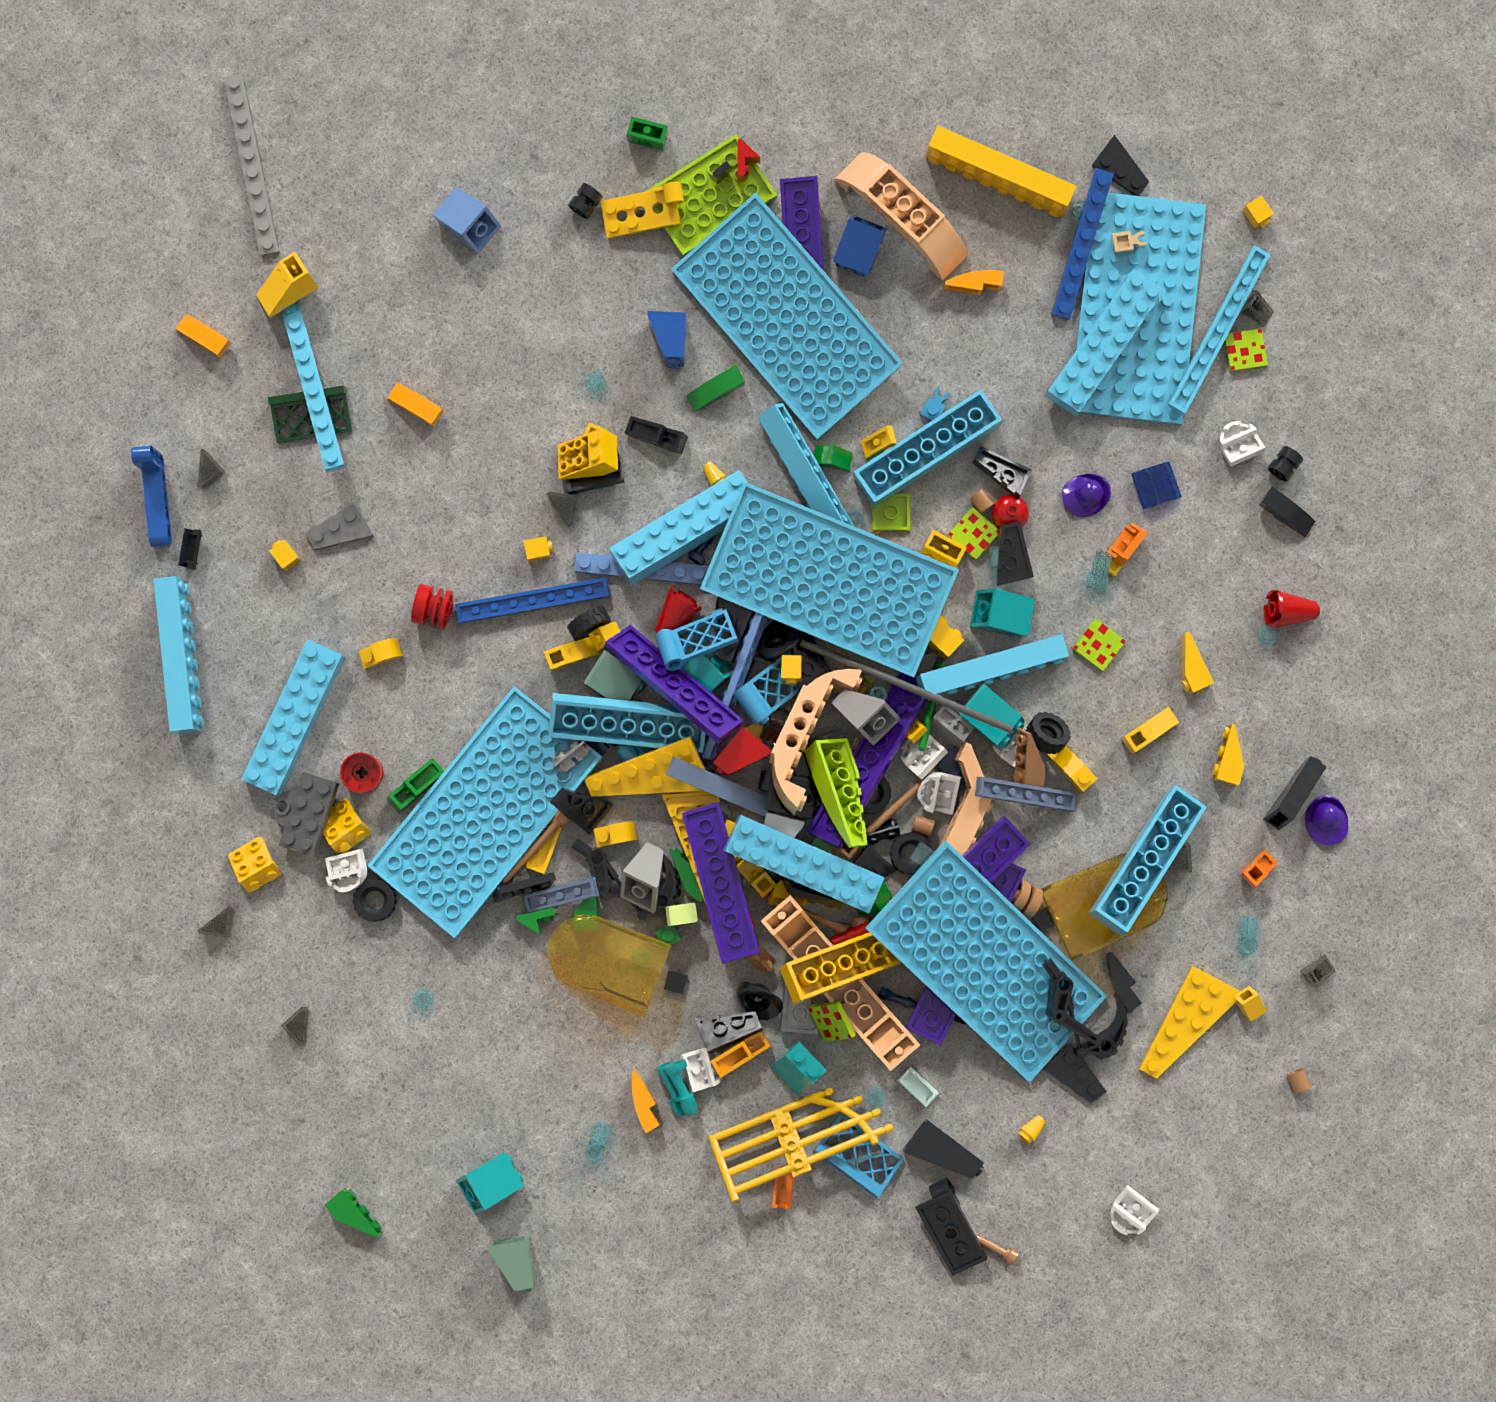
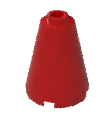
[654,586,703,636]
[1264,590,1320,628]

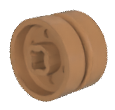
[1011,879,1043,920]

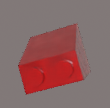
[713,727,772,776]

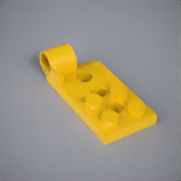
[601,182,684,239]

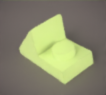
[665,903,698,926]

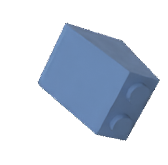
[432,186,501,254]

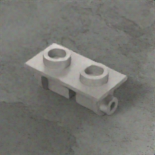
[552,740,591,774]

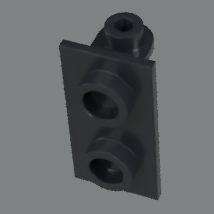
[178,528,203,569]
[865,818,900,845]

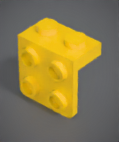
[323,798,372,854]
[228,837,283,893]

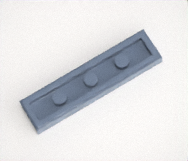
[523,877,599,913]

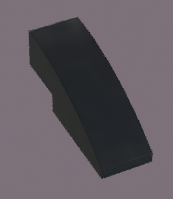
[624,416,688,454]
[1259,487,1316,537]
[1106,952,1142,1013]

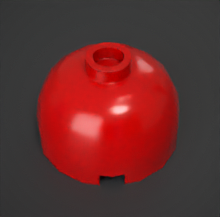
[991,494,1029,530]

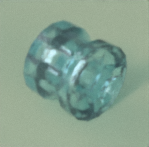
[1071,201,1085,223]

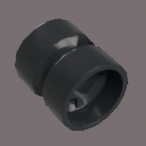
[568,183,603,219]
[1267,446,1303,482]

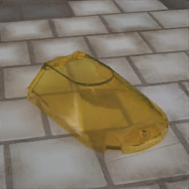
[548,915,672,1018]

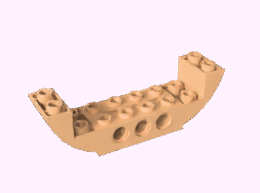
[834,152,969,281]
[769,669,863,816]

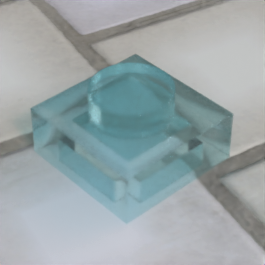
[583,369,608,395]
[909,842,935,866]

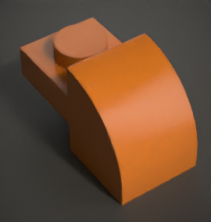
[1239,849,1278,888]

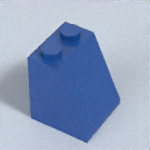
[833,215,888,276]
[647,311,687,369]

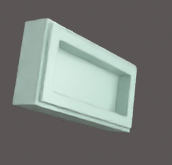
[897,1066,939,1107]

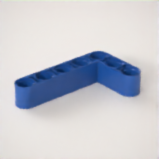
[131,445,172,547]

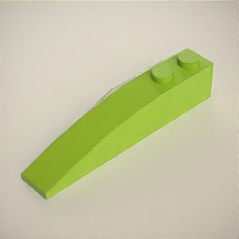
[804,738,867,848]

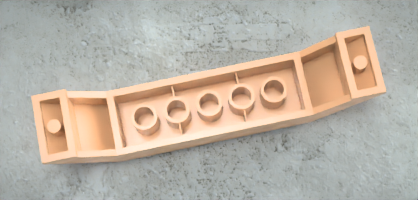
[888,742,993,902]
[761,895,920,1071]

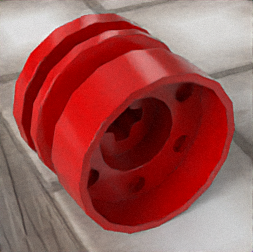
[411,584,453,630]
[340,752,384,793]

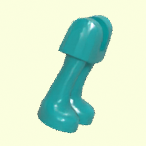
[656,1059,698,1117]

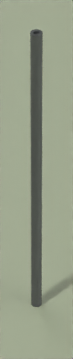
[800,639,1014,734]

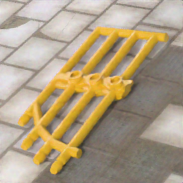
[708,1088,894,1203]

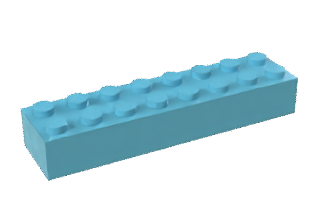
[1045,269,1165,417]
[853,389,1002,508]
[609,470,748,586]
[153,576,204,735]
[241,639,346,796]
[548,693,706,753]
[1089,785,1207,936]
[724,814,885,913]

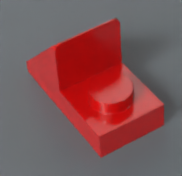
[737,139,760,182]

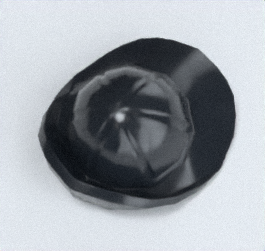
[757,620,801,660]
[736,982,783,1021]

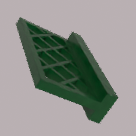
[268,386,352,443]

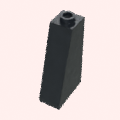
[1263,756,1326,830]
[903,1119,984,1179]

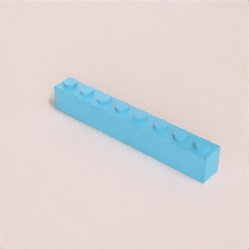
[758,403,855,527]
[916,634,1069,701]

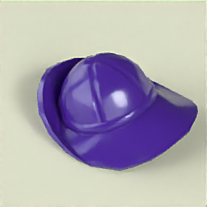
[1062,473,1111,517]
[1305,795,1348,845]

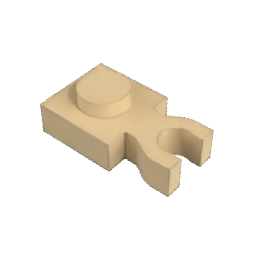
[1111,231,1147,254]

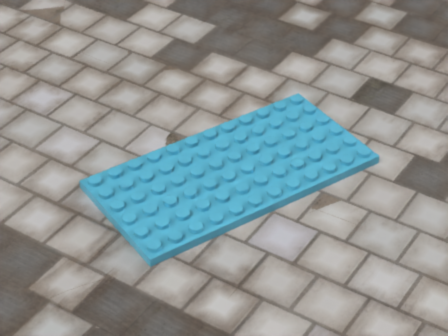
[671,192,904,440]
[1076,193,1206,425]
[700,482,959,677]
[367,686,603,939]
[865,841,1107,1083]

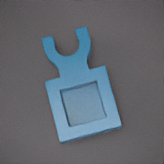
[920,387,950,421]

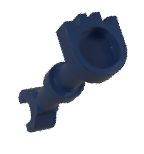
[687,537,714,565]
[878,987,917,1009]

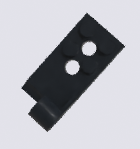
[758,770,821,819]
[915,1177,988,1276]

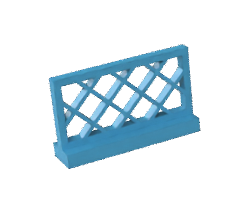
[813,1112,904,1198]

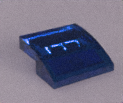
[1131,462,1182,509]

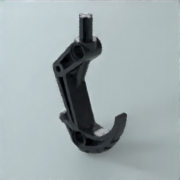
[571,838,681,920]
[1041,958,1128,1060]

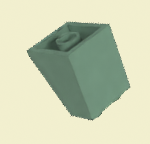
[583,650,646,701]
[487,1235,537,1293]

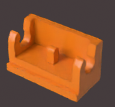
[1105,523,1148,566]
[771,1166,795,1209]

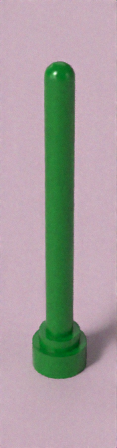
[918,662,948,751]

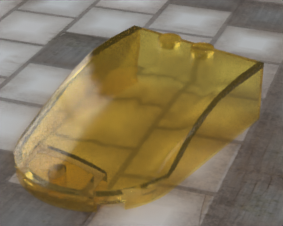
[1042,853,1168,961]

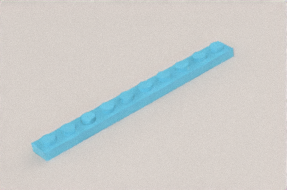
[1167,245,1270,415]
[281,300,345,473]

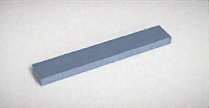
[666,757,768,817]
[975,777,1076,812]

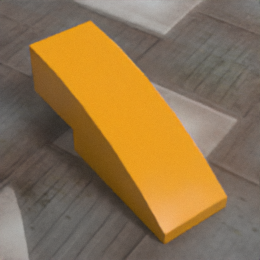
[943,270,1004,295]
[176,314,232,359]
[387,382,444,427]
[711,1031,771,1078]
[631,1070,660,1133]

